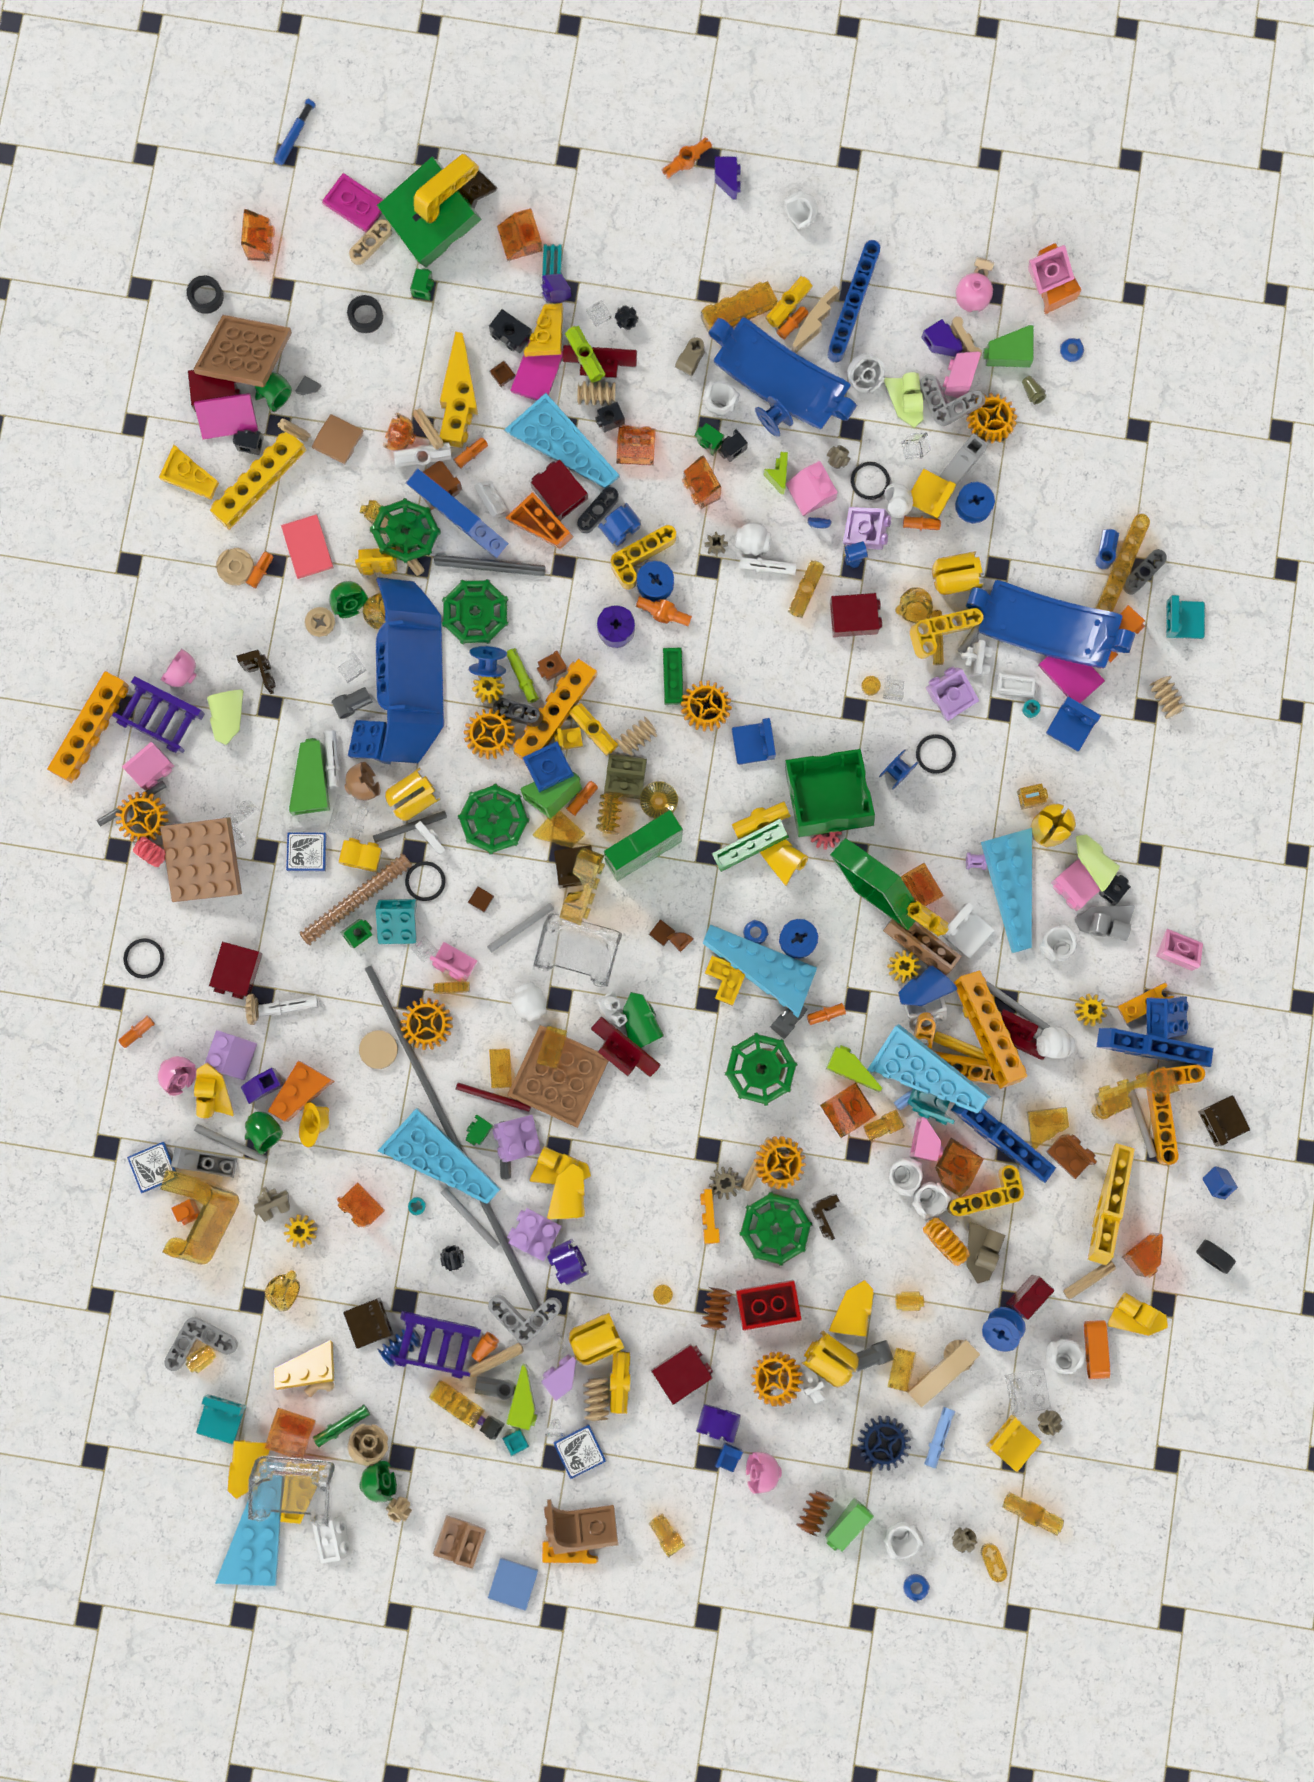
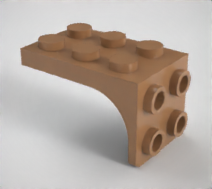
[544,1499,618,1554]

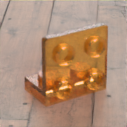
[336,1182,385,1228]

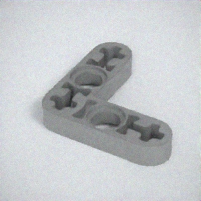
[920,374,985,426]
[488,1295,562,1344]
[164,1317,238,1371]

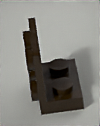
[458,170,497,209]
[236,649,276,694]
[554,845,597,889]
[1198,1095,1250,1147]
[811,1194,840,1241]
[343,1297,394,1349]

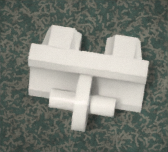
[961,640,993,677]
[596,990,627,1027]
[801,1371,826,1404]

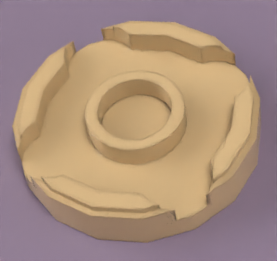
[216,548,254,585]
[359,1031,398,1069]

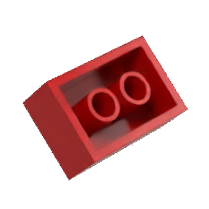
[735,1280,802,1331]

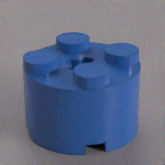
[598,503,641,547]

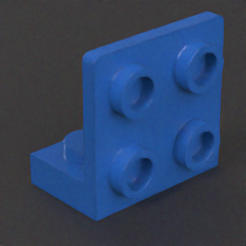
[1046,697,1101,752]
[732,718,776,765]
[348,720,391,765]
[1147,996,1189,1038]

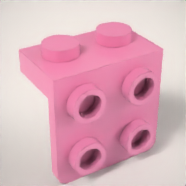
[1051,859,1100,911]

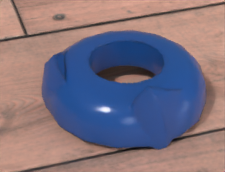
[1060,338,1084,362]
[807,517,832,529]
[743,920,769,944]
[903,1574,930,1602]

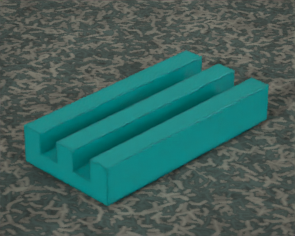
[542,244,562,276]

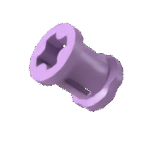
[966,852,987,870]

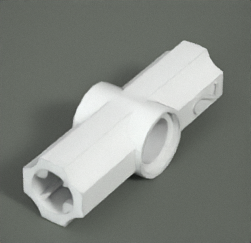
[393,442,451,468]

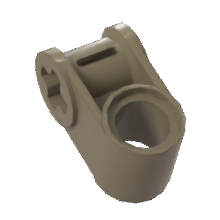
[675,337,704,376]

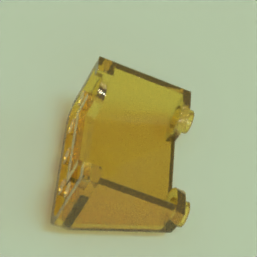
[162,1179,240,1265]

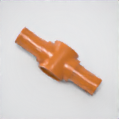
[662,137,712,179]
[636,596,692,627]

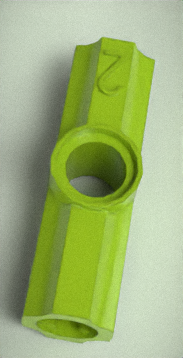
[565,326,605,383]

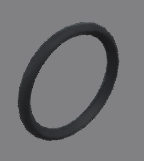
[851,462,890,500]
[916,734,956,774]
[405,861,446,901]
[123,938,164,979]

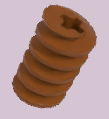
[701,1287,732,1330]
[796,1490,834,1537]

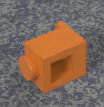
[171,1199,202,1225]

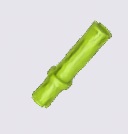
[506,648,539,704]

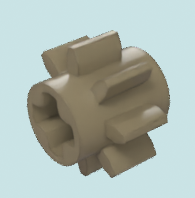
[826,445,851,469]
[705,532,728,557]
[1037,1410,1063,1436]
[951,1527,978,1553]

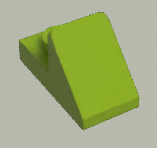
[763,452,788,494]

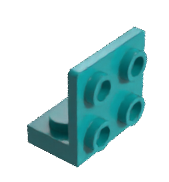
[1166,595,1205,639]
[375,899,417,944]
[907,1088,955,1125]
[196,1394,246,1444]

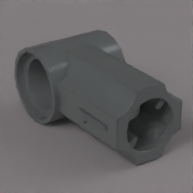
[331,687,373,719]
[770,1005,807,1039]
[856,1340,894,1371]
[475,1376,516,1399]

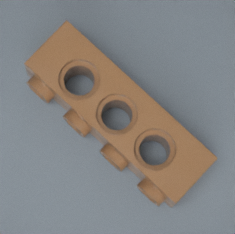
[883,919,962,976]

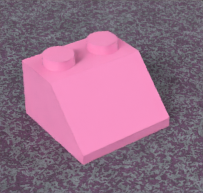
[942,352,981,398]
[786,461,838,516]
[122,742,174,791]
[909,1117,943,1162]

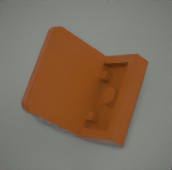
[423,461,462,510]

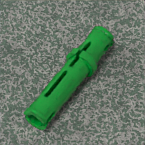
[313,1404,370,1448]

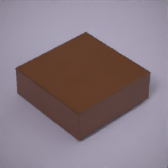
[489,361,515,387]
[468,886,494,913]
[649,919,676,947]

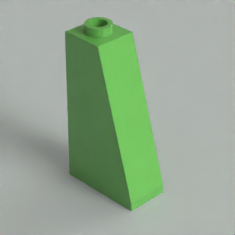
[289,738,330,816]

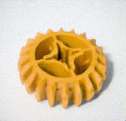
[966,392,1017,444]
[681,680,732,732]
[464,708,515,760]
[116,792,169,841]
[401,998,453,1050]
[754,1136,806,1189]
[923,1217,970,1266]
[751,1352,804,1407]

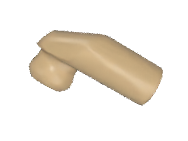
[304,1381,335,1397]

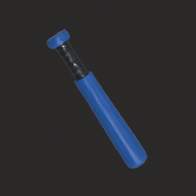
[274,99,316,165]

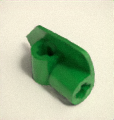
[622,992,664,1048]

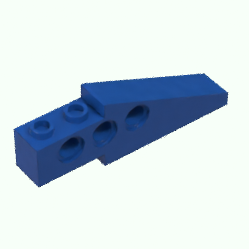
[405,468,509,558]
[1096,1028,1213,1067]
[951,1103,1056,1183]

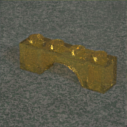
[559,847,605,925]
[1094,1066,1180,1116]

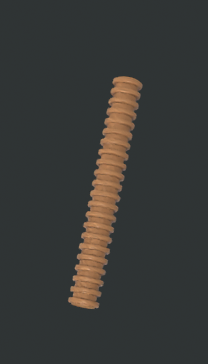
[299,853,412,945]

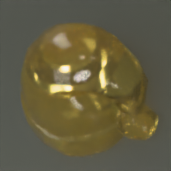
[895,587,933,624]
[363,593,385,629]
[265,1270,300,1311]

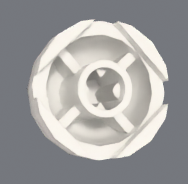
[847,354,886,393]

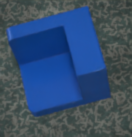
[1203,1166,1238,1200]
[715,1442,743,1472]

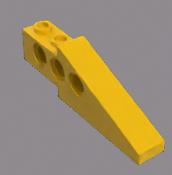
[439,331,478,448]
[1087,1143,1135,1265]

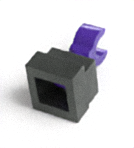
[469,1411,505,1440]

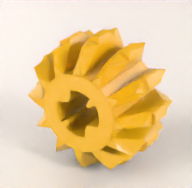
[472,676,505,704]
[887,950,920,983]
[1074,994,1108,1027]
[283,1214,318,1248]

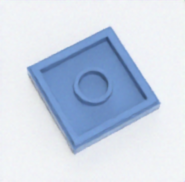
[488,1558,538,1611]

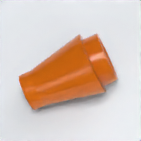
[471,1332,499,1362]

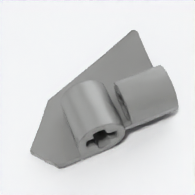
[1074,905,1135,941]

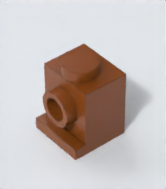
[536,651,567,682]

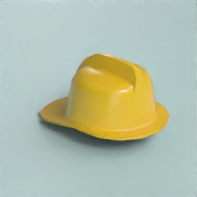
[299,1102,329,1147]

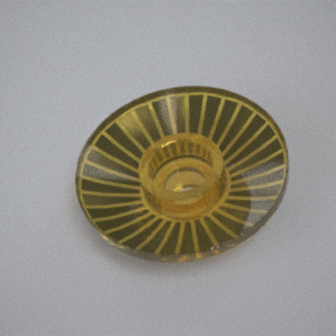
[640,781,678,819]

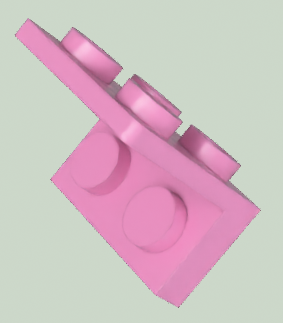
[429,942,478,982]

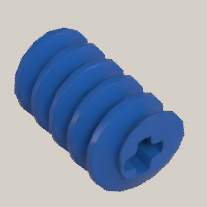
[377,1329,421,1367]

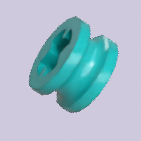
[1022,699,1041,718]
[408,1197,426,1215]

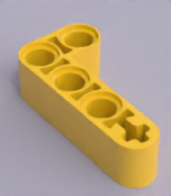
[414,154,479,223]
[611,525,676,590]
[909,608,983,659]
[947,1165,1024,1216]

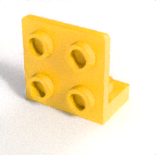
[911,469,956,519]
[355,547,397,576]
[986,1415,1041,1472]

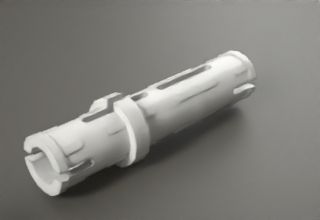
[739,557,797,575]
[324,730,340,789]
[258,995,318,1017]

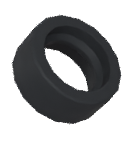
[186,275,224,314]
[347,295,383,334]
[1196,1239,1236,1274]

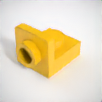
[554,727,583,750]

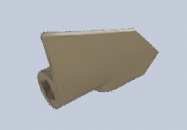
[966,1222,1006,1284]

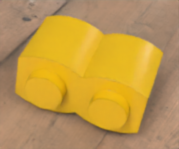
[339,838,382,872]

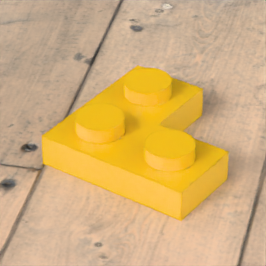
[704,955,745,1006]

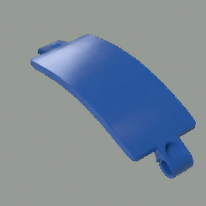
[708,317,858,429]
[966,580,1135,668]

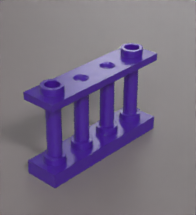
[112,676,205,753]
[390,1311,481,1379]

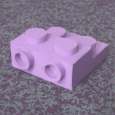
[843,507,891,550]
[925,667,979,721]
[493,1115,541,1162]
[507,1208,562,1261]

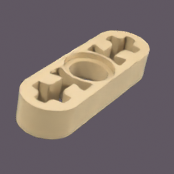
[349,220,392,265]

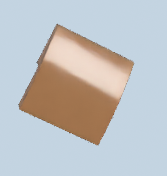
[312,414,364,464]
[433,1515,486,1569]

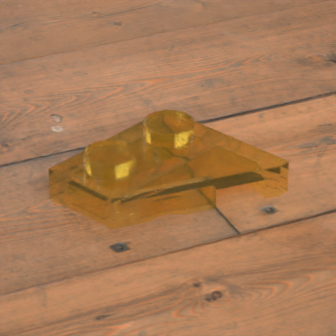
[532,811,585,848]
[1027,1107,1069,1149]

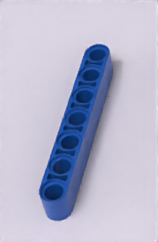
[827,240,881,363]

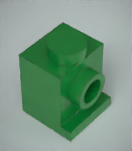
[410,268,434,301]
[694,423,724,456]
[340,919,373,948]
[465,1114,494,1146]

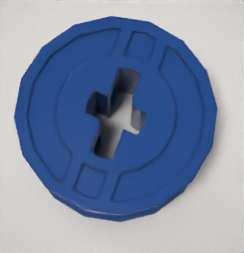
[755,396,793,437]
[955,482,995,524]
[637,561,674,602]
[468,646,507,677]
[879,749,919,790]
[779,919,818,959]
[982,1307,1026,1352]

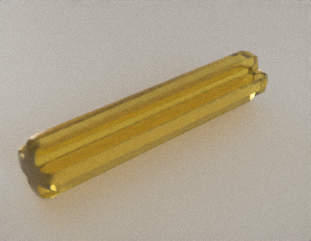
[931,610,944,665]

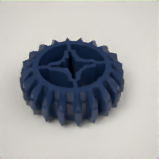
[857,1415,911,1471]

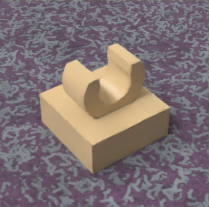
[974,257,994,277]

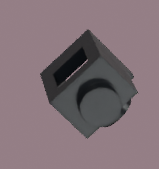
[718,429,748,462]
[233,430,264,455]
[1099,875,1131,906]

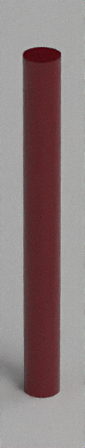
[455,1082,531,1112]

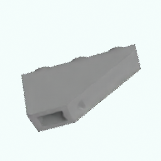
[939,433,988,486]
[171,1147,238,1178]

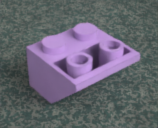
[541,1354,577,1401]

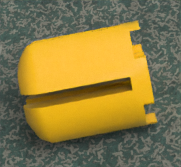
[932,551,983,595]
[385,767,441,821]
[1031,804,1076,847]
[568,1313,624,1365]
[801,1331,859,1387]

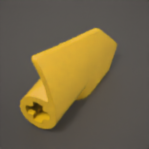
[760,839,808,886]
[194,1062,234,1118]
[529,1146,591,1184]
[547,1163,585,1219]
[829,1280,874,1337]
[1107,1292,1168,1336]
[227,1440,272,1499]

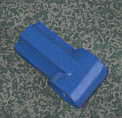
[1095,529,1119,569]
[845,541,868,568]

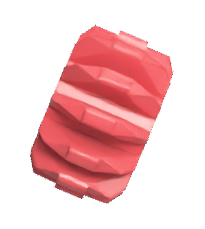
[811,831,842,850]
[133,837,166,867]

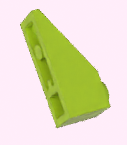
[826,1045,882,1092]
[506,1364,538,1430]

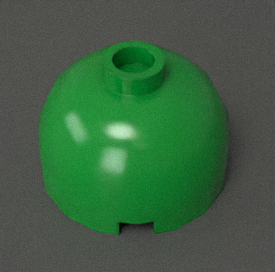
[329,581,368,618]
[359,1460,397,1503]

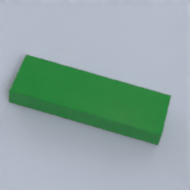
[663,647,683,705]

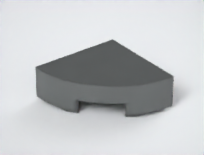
[295,376,322,395]

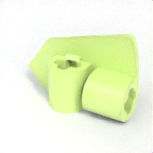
[884,372,923,428]
[207,689,244,745]
[1075,834,1120,892]

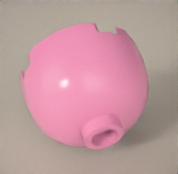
[956,273,993,312]
[160,648,197,687]
[157,1056,197,1096]
[746,1452,782,1493]

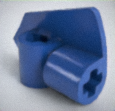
[898,966,957,1006]

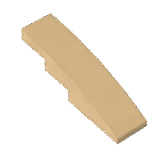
[792,286,840,353]
[907,1339,980,1407]

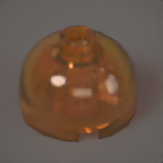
[383,412,416,451]

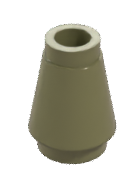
[1022,376,1046,405]

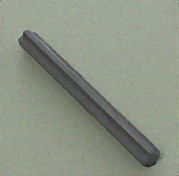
[434,555,546,576]

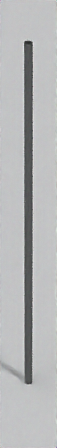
[365,965,542,1318]

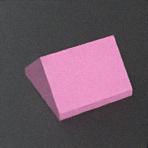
[1028,245,1074,294]
[1156,929,1203,971]

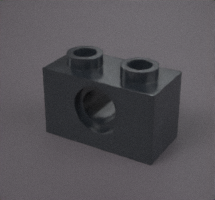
[489,309,532,353]

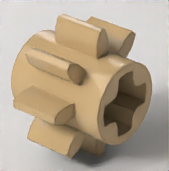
[386,1497,412,1523]

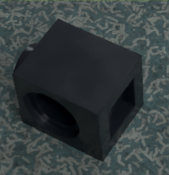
[595,402,625,433]

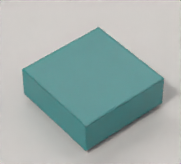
[502,1429,529,1456]

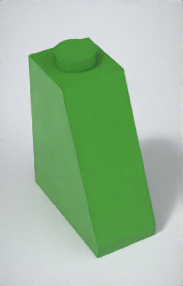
[983,325,1034,368]
[520,772,582,819]
[825,1498,874,1552]

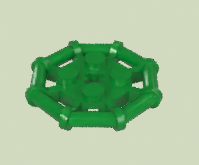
[370,498,441,563]
[442,579,509,645]
[458,784,529,854]
[724,1032,798,1106]
[739,1192,813,1266]

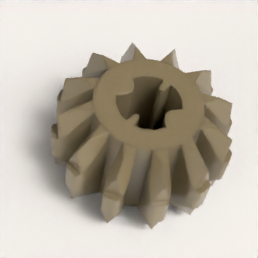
[709,1167,742,1200]

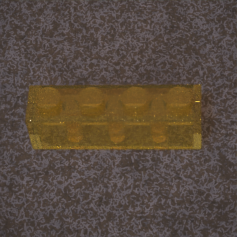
[701,281,777,332]

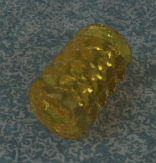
[596,793,624,835]

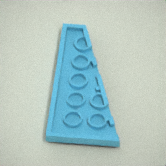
[504,393,620,489]
[981,828,1032,953]
[703,925,817,1018]
[867,1024,991,1113]
[378,1108,501,1204]
[215,1461,284,1586]

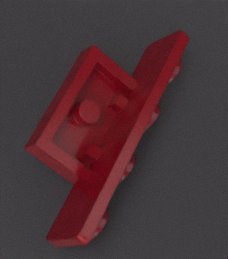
[563,345,637,378]
[990,1009,1045,1060]
[591,1017,661,1077]

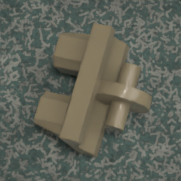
[253,1186,290,1222]

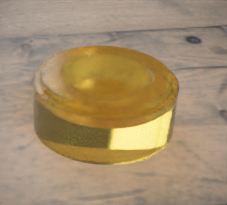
[861,676,881,696]
[653,1284,673,1305]

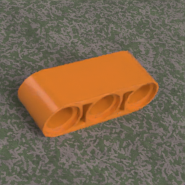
[1084,1320,1110,1379]

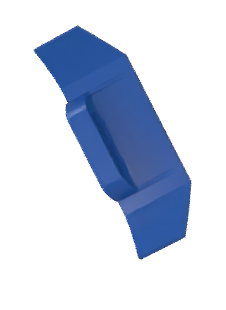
[376,577,444,763]

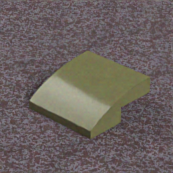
[604,754,647,799]

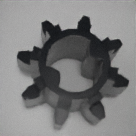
[614,305,639,330]
[440,1245,464,1271]

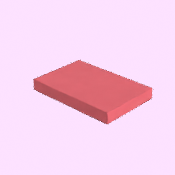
[281,514,334,579]

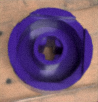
[597,605,635,648]
[547,1239,589,1285]
[696,1404,741,1443]

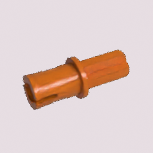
[777,307,809,340]
[453,438,488,469]
[903,516,941,531]
[246,552,273,589]
[566,781,598,816]
[807,1003,846,1025]
[118,1015,155,1048]

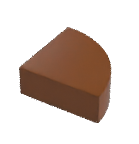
[667,932,694,952]

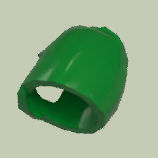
[255,371,292,412]
[245,1111,283,1155]

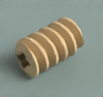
[577,381,616,406]
[1149,676,1186,719]
[614,716,657,756]
[583,1378,609,1421]

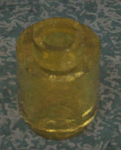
[895,1291,924,1311]
[185,1345,216,1374]

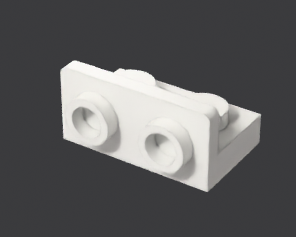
[905,997,947,1027]
[312,1515,351,1563]

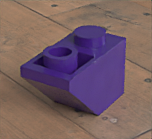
[715,156,741,200]
[541,274,572,304]
[921,319,963,357]
[240,1068,284,1104]

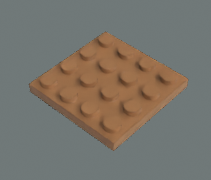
[193,315,292,387]
[160,817,242,902]
[507,1025,609,1128]

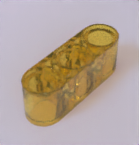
[429,1380,485,1428]

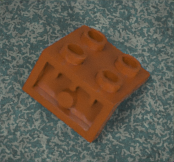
[1046,1134,1098,1179]

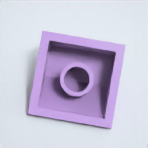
[205,1030,257,1080]

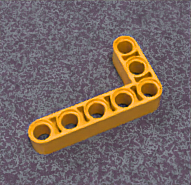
[914,1012,997,1084]
[1145,1065,1205,1165]

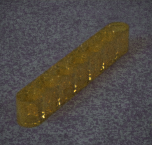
[1094,514,1150,612]

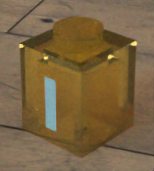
[1017,783,1048,810]

